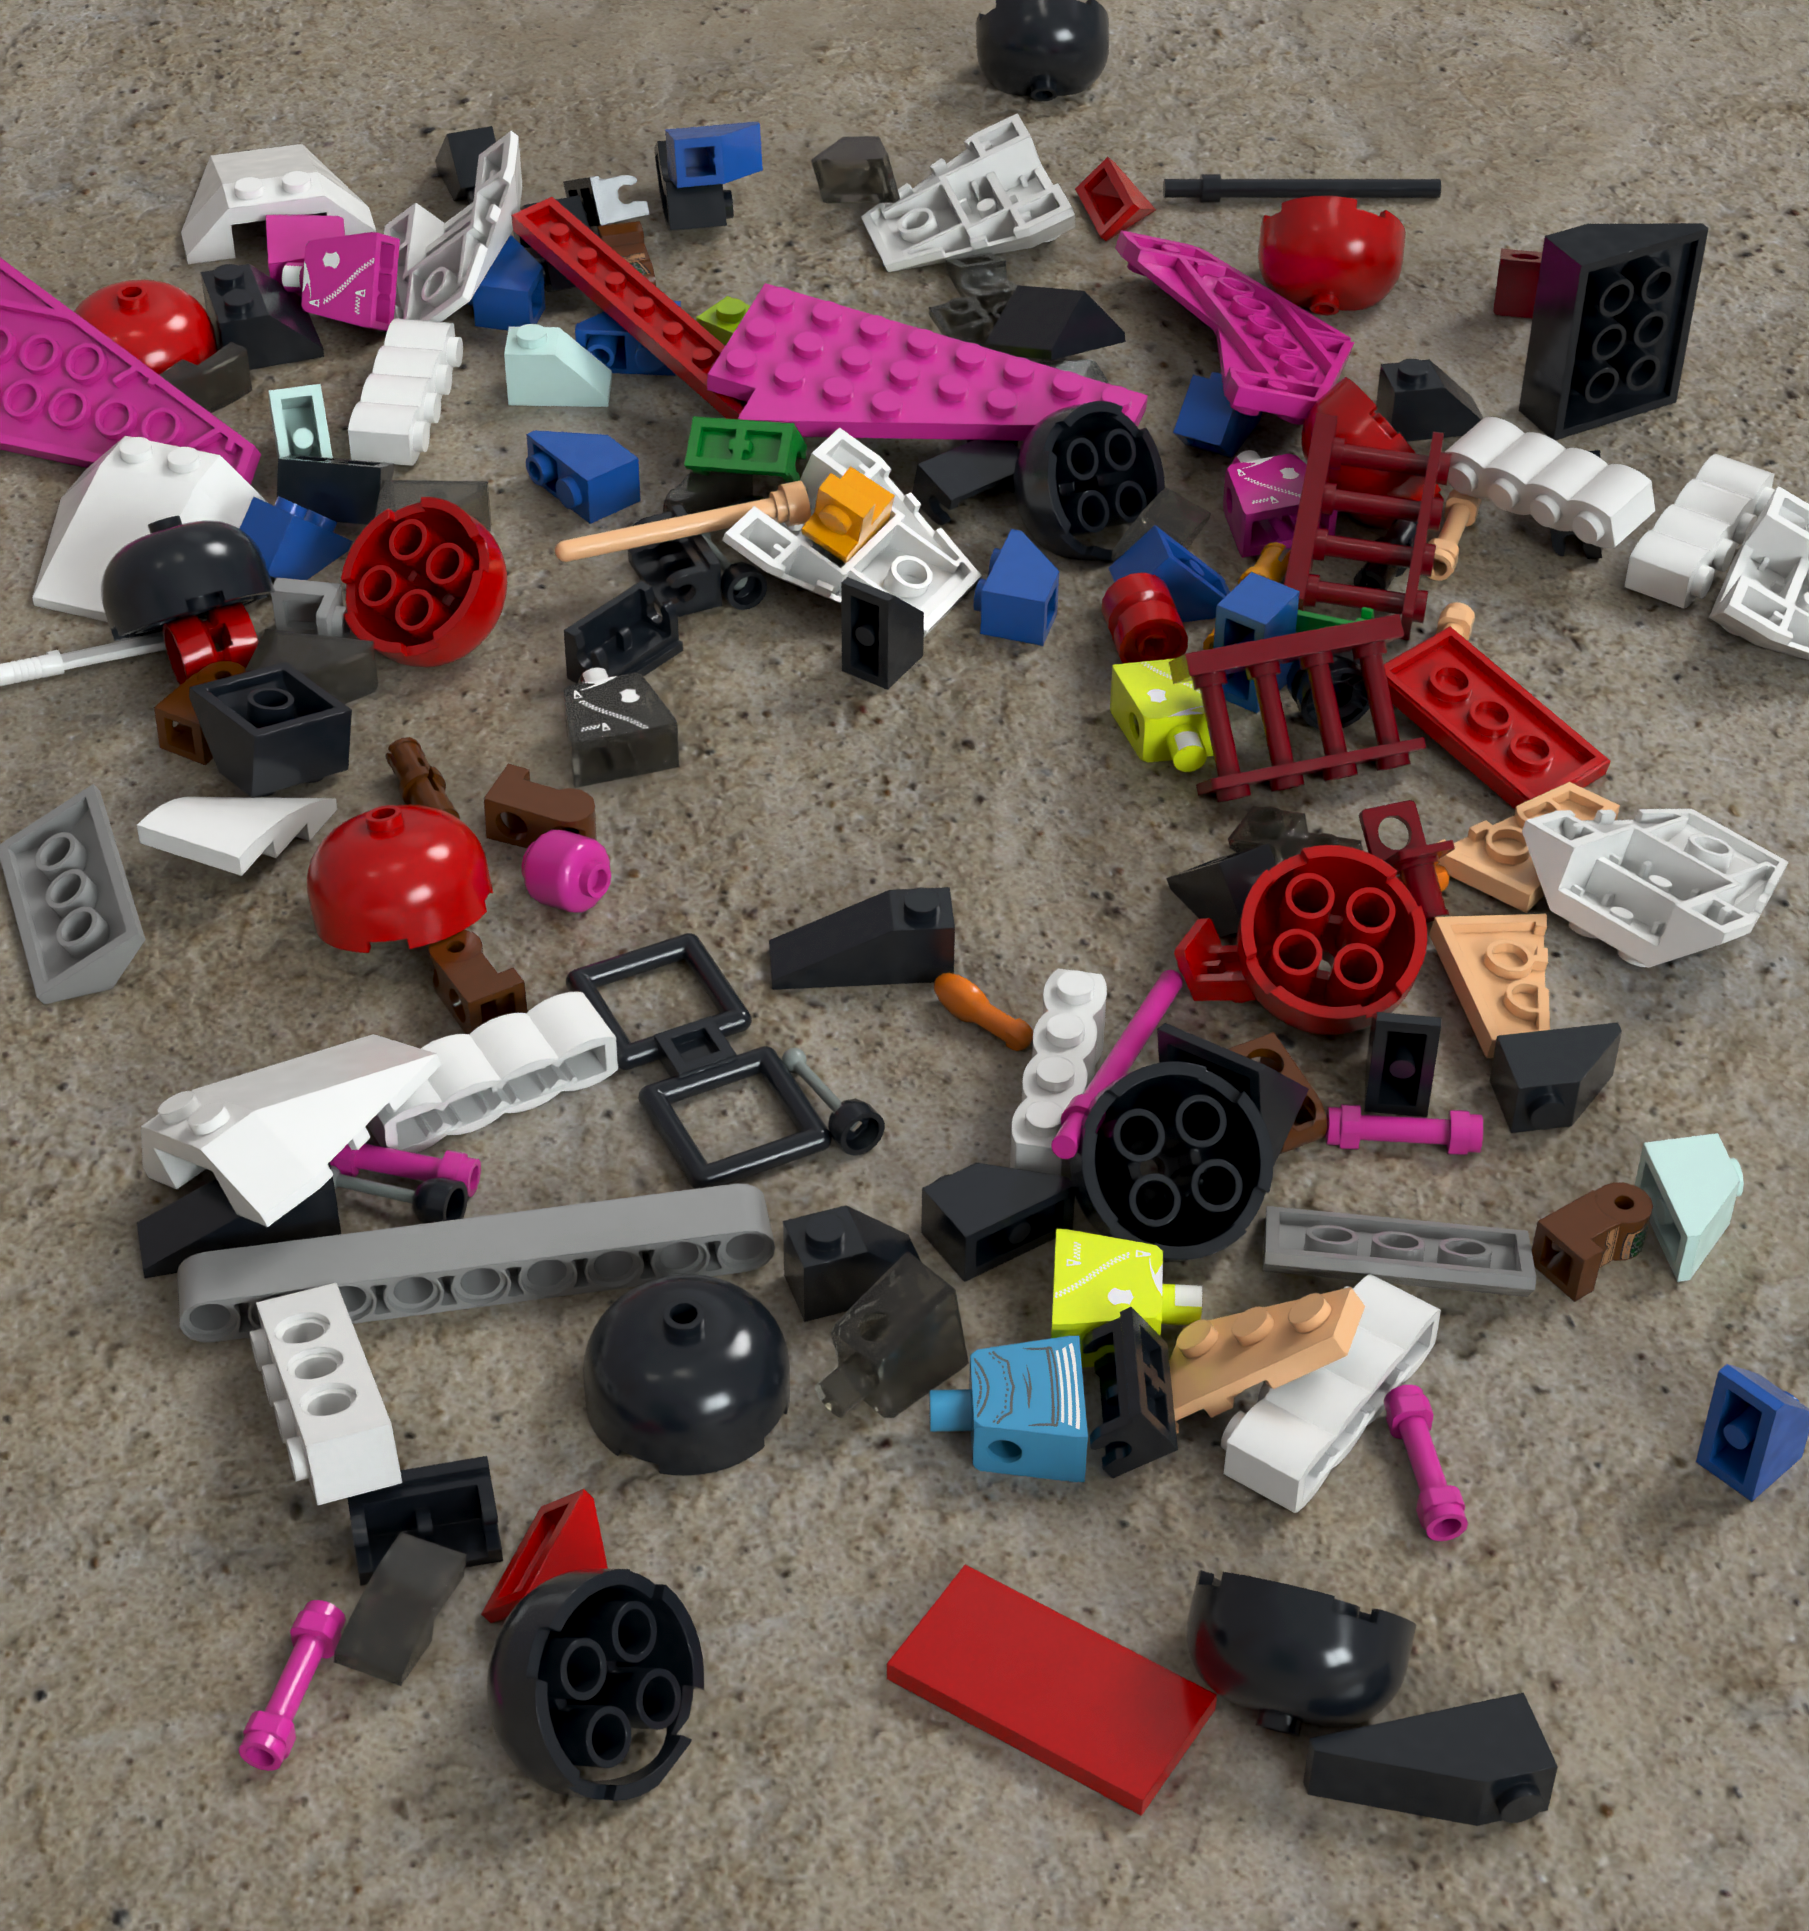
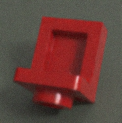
[1174,918,1274,1003]

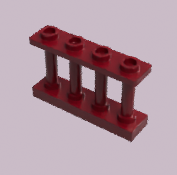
[1284,413,1452,640]
[1169,614,1426,803]

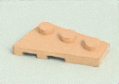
[1437,782,1620,913]
[1429,914,1550,1058]
[1169,1287,1365,1434]

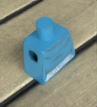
[929,1336,1088,1482]

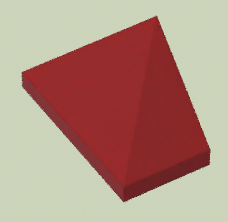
[1075,157,1156,241]
[481,1489,608,1623]

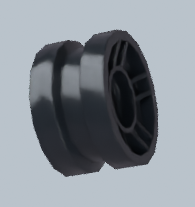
[1287,651,1370,730]

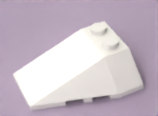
[861,113,1075,272]
[384,131,522,322]
[181,144,376,264]
[722,427,982,638]
[32,436,268,622]
[1709,486,1809,660]
[1522,809,1789,968]
[141,1034,442,1227]

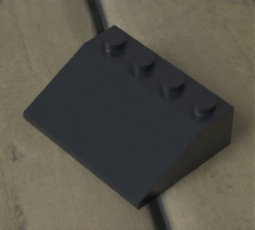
[1519,223,1709,441]

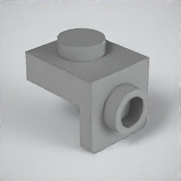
[271,578,350,658]

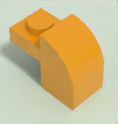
[801,466,895,563]

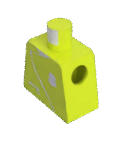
[1110,659,1214,772]
[1051,1229,1202,1368]

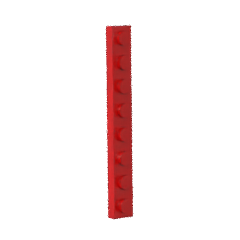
[511,197,747,419]

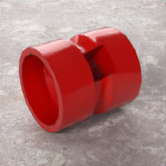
[1101,572,1188,664]
[163,602,262,685]

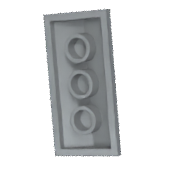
[0,784,146,1004]
[1262,1206,1536,1297]

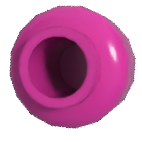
[521,830,611,913]

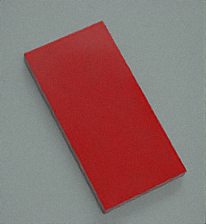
[1384,626,1611,809]
[887,1564,1217,1816]

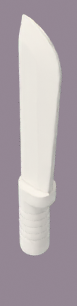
[0,632,166,686]

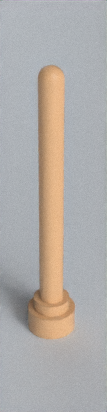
[555,480,811,562]

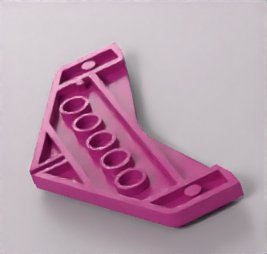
[1115,230,1355,425]

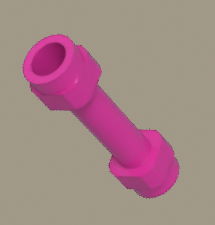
[1326,1104,1483,1155]
[330,1143,481,1197]
[1383,1385,1468,1541]
[239,1600,346,1771]

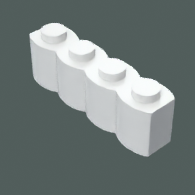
[348,318,463,466]
[1445,417,1655,548]
[1624,454,1775,608]
[1010,968,1107,1180]
[367,992,618,1153]
[1221,1274,1441,1513]

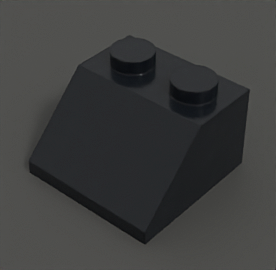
[201,264,324,374]
[189,662,352,798]

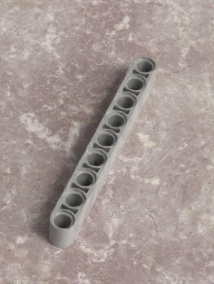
[177,1184,776,1342]

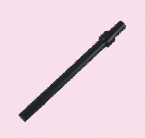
[1163,174,1441,203]

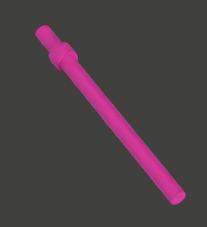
[1051,970,1183,1159]

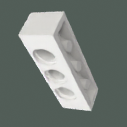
[249,1283,402,1505]

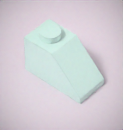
[504,324,612,407]
[269,384,333,458]
[1635,1133,1744,1282]

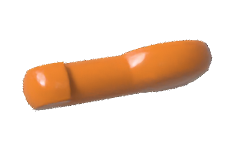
[934,973,1033,1051]

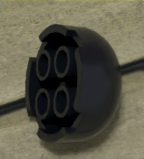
[976,0,1109,101]
[1013,401,1165,561]
[101,516,275,641]
[1070,1062,1274,1263]
[583,1274,790,1476]
[487,1568,704,1801]
[1187,1570,1417,1736]

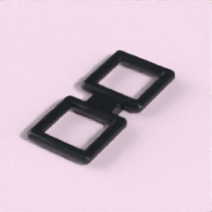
[566,933,832,1189]

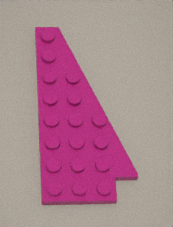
[0,257,261,485]
[707,283,1148,441]

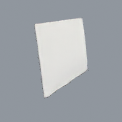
[137,797,337,876]

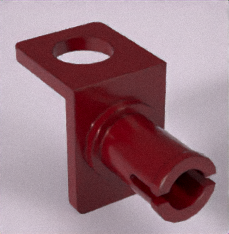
[1493,248,1542,319]
[1359,800,1455,923]

